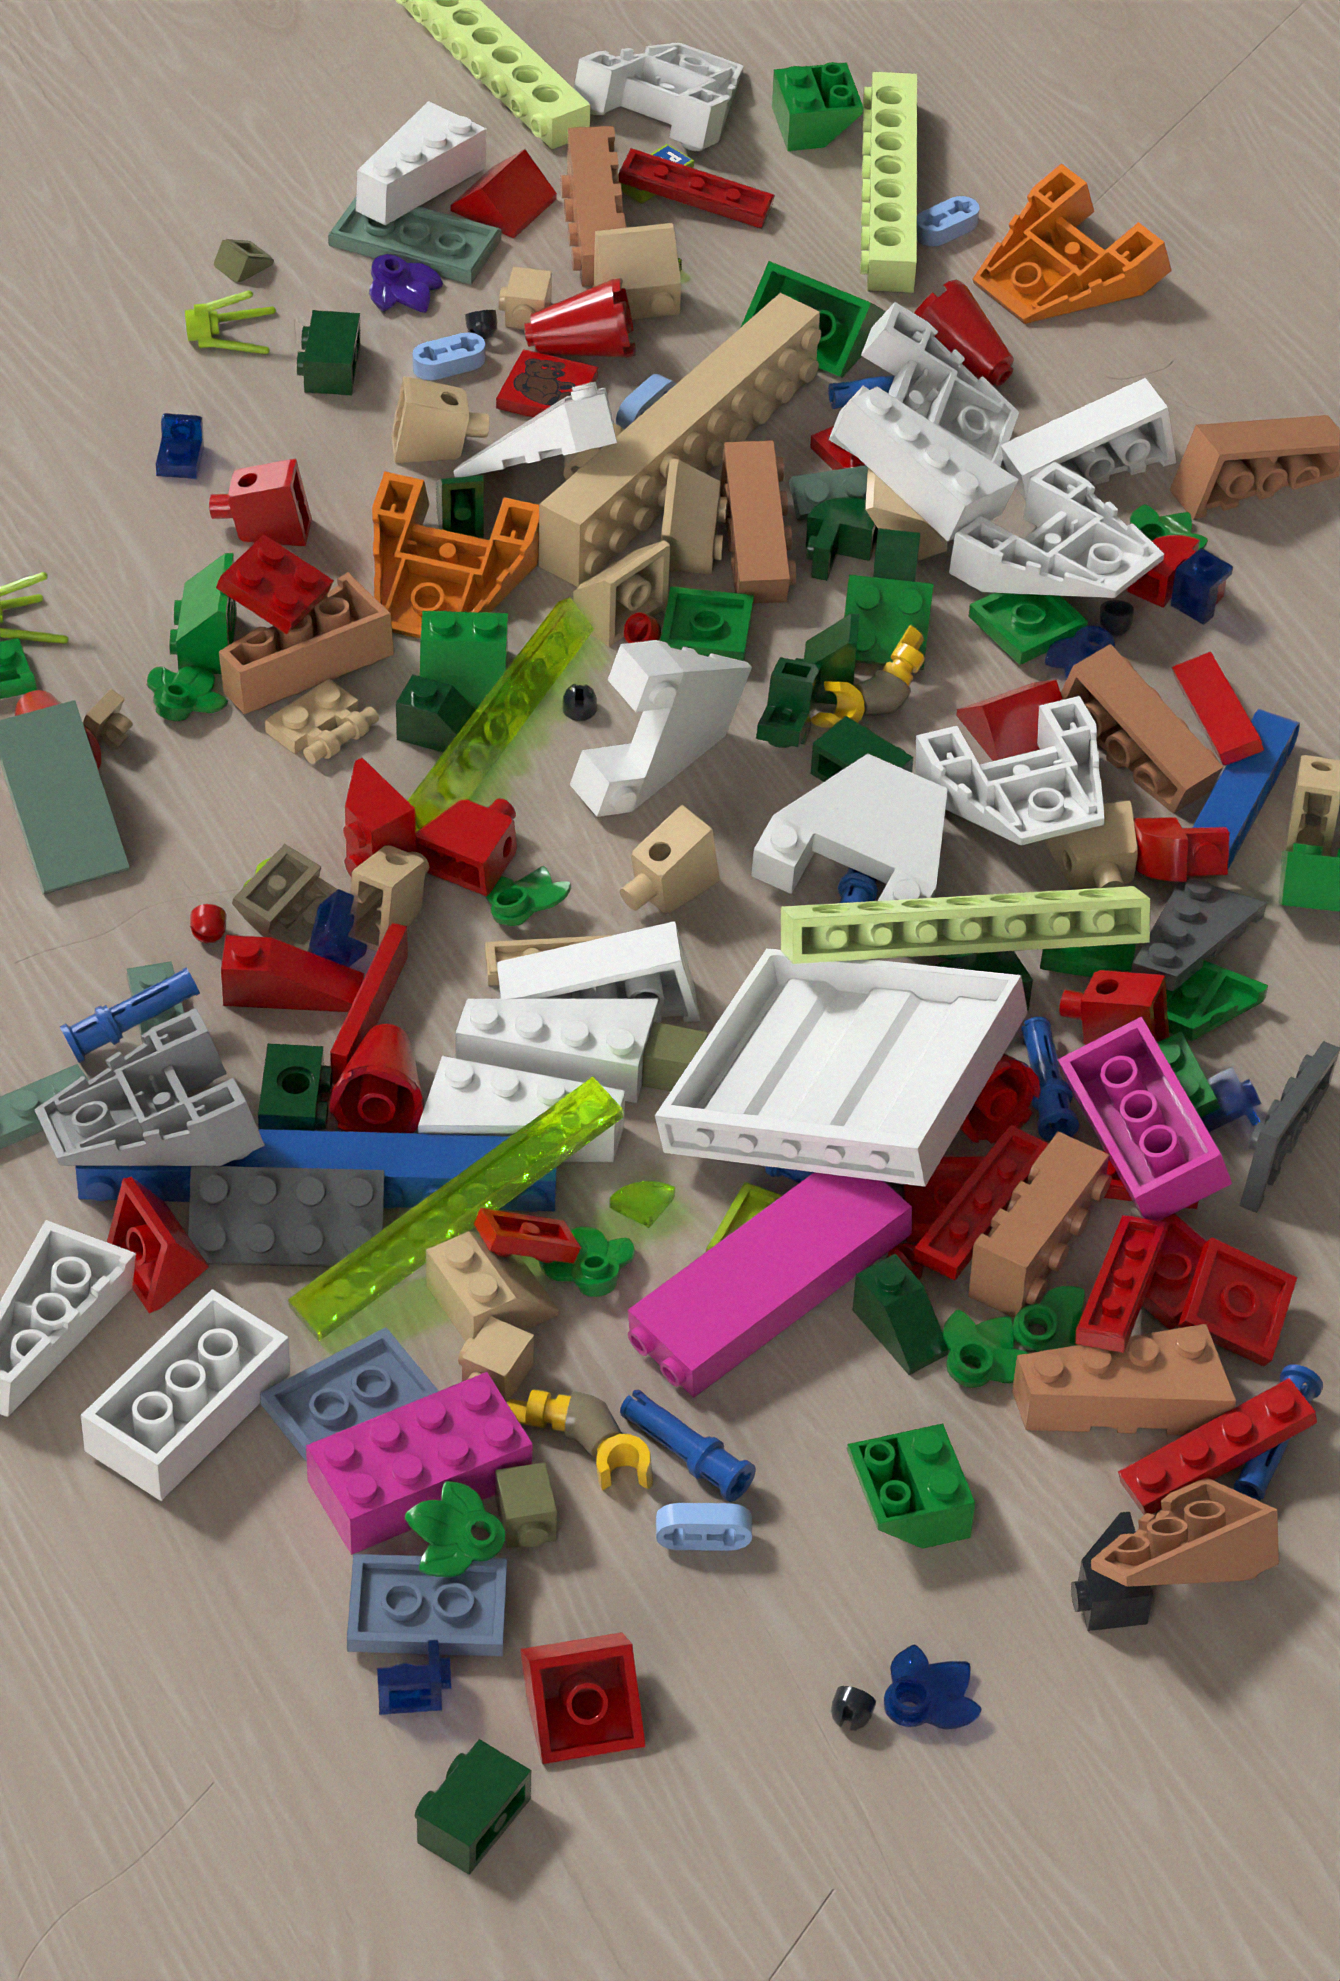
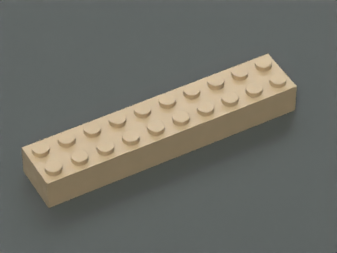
[539,293,821,587]

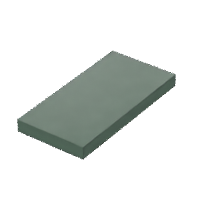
[328,197,501,285]
[0,700,130,895]

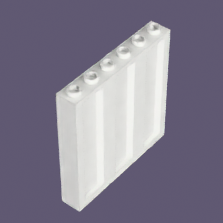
[655,949,1028,1187]

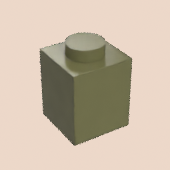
[642,1022,708,1092]
[495,1462,557,1549]

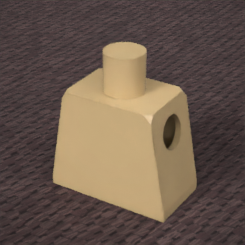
[391,376,489,463]
[1285,755,1340,856]
[1045,801,1137,889]
[620,805,720,913]
[347,846,429,952]

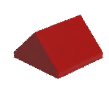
[450,149,557,238]
[956,679,1063,761]
[107,1177,209,1314]

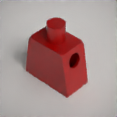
[209,459,312,546]
[416,798,517,897]
[1059,970,1169,1045]

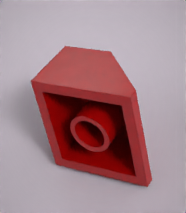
[343,758,416,877]
[520,1632,646,1764]

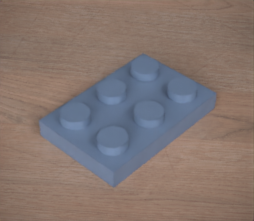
[260,1327,439,1462]
[347,1554,507,1656]

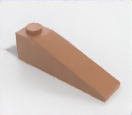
[1091,1477,1279,1587]

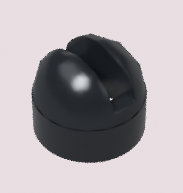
[465,310,498,339]
[1099,600,1134,636]
[562,684,597,721]
[831,1686,876,1731]

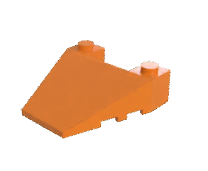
[973,163,1172,324]
[372,471,539,638]

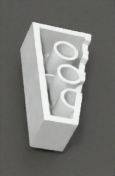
[356,101,487,225]
[1000,378,1176,501]
[834,386,1019,541]
[497,921,700,1023]
[456,999,658,1103]
[418,1056,625,1162]
[0,1220,136,1417]

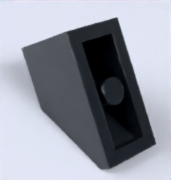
[1071,1511,1153,1631]

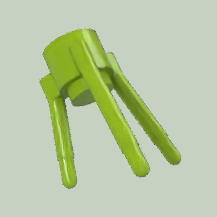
[185,290,276,354]
[0,572,69,644]

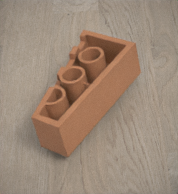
[560,126,626,286]
[1170,415,1340,520]
[720,440,796,604]
[219,572,394,714]
[1061,644,1223,814]
[968,1131,1112,1318]
[1012,1324,1236,1435]

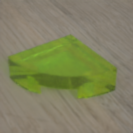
[609,1181,675,1228]

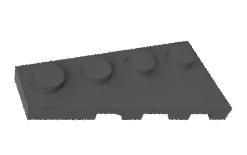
[1131,878,1267,991]
[1240,1041,1340,1213]

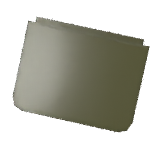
[214,239,274,282]

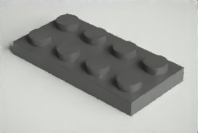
[188,1166,385,1268]

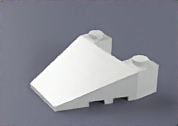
[574,43,744,151]
[829,302,1019,467]
[453,382,617,478]
[949,462,1164,598]
[570,640,752,817]
[916,696,1105,845]
[751,754,948,901]

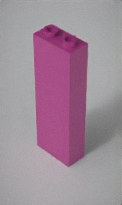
[628,1172,912,1398]

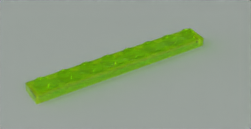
[407,597,594,832]
[288,1076,623,1341]

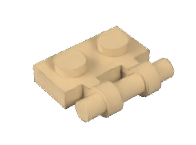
[265,679,379,764]

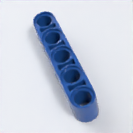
[1192,709,1300,869]

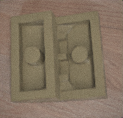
[232,843,350,954]

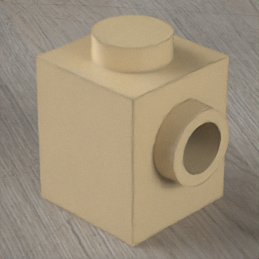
[499,266,552,329]
[458,1316,534,1402]

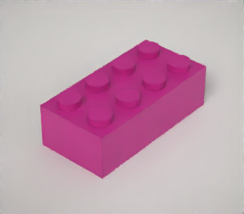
[1058,1017,1233,1221]
[306,1372,533,1555]

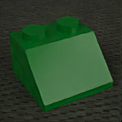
[169,553,237,674]
[419,611,508,710]

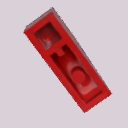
[221,935,364,1012]

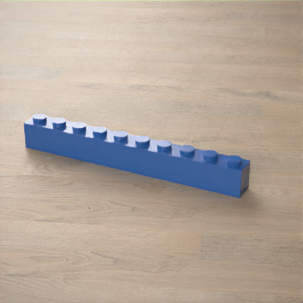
[75,1129,557,1212]

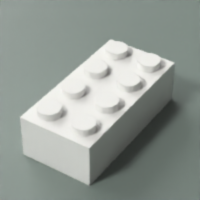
[81,1289,290,1501]

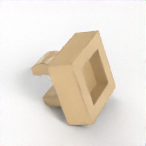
[83,689,133,749]

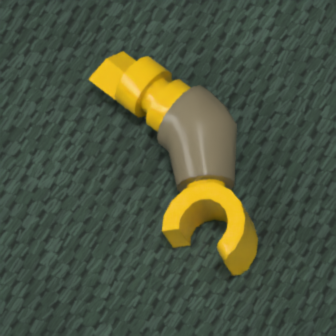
[811,625,925,728]
[507,1389,653,1491]

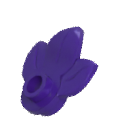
[369,254,443,313]

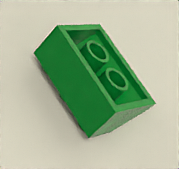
[740,261,886,378]

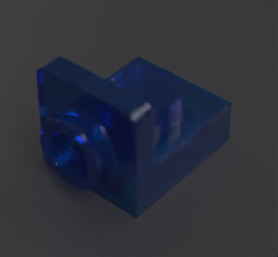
[155,413,204,479]
[1170,549,1233,625]
[308,889,368,967]
[1201,1067,1262,1132]
[377,1640,451,1715]

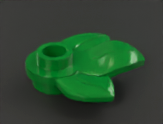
[1130,504,1208,552]
[147,666,229,721]
[485,866,571,926]
[539,1226,635,1297]
[1013,1286,1085,1352]
[943,1310,1028,1388]
[405,1481,505,1577]

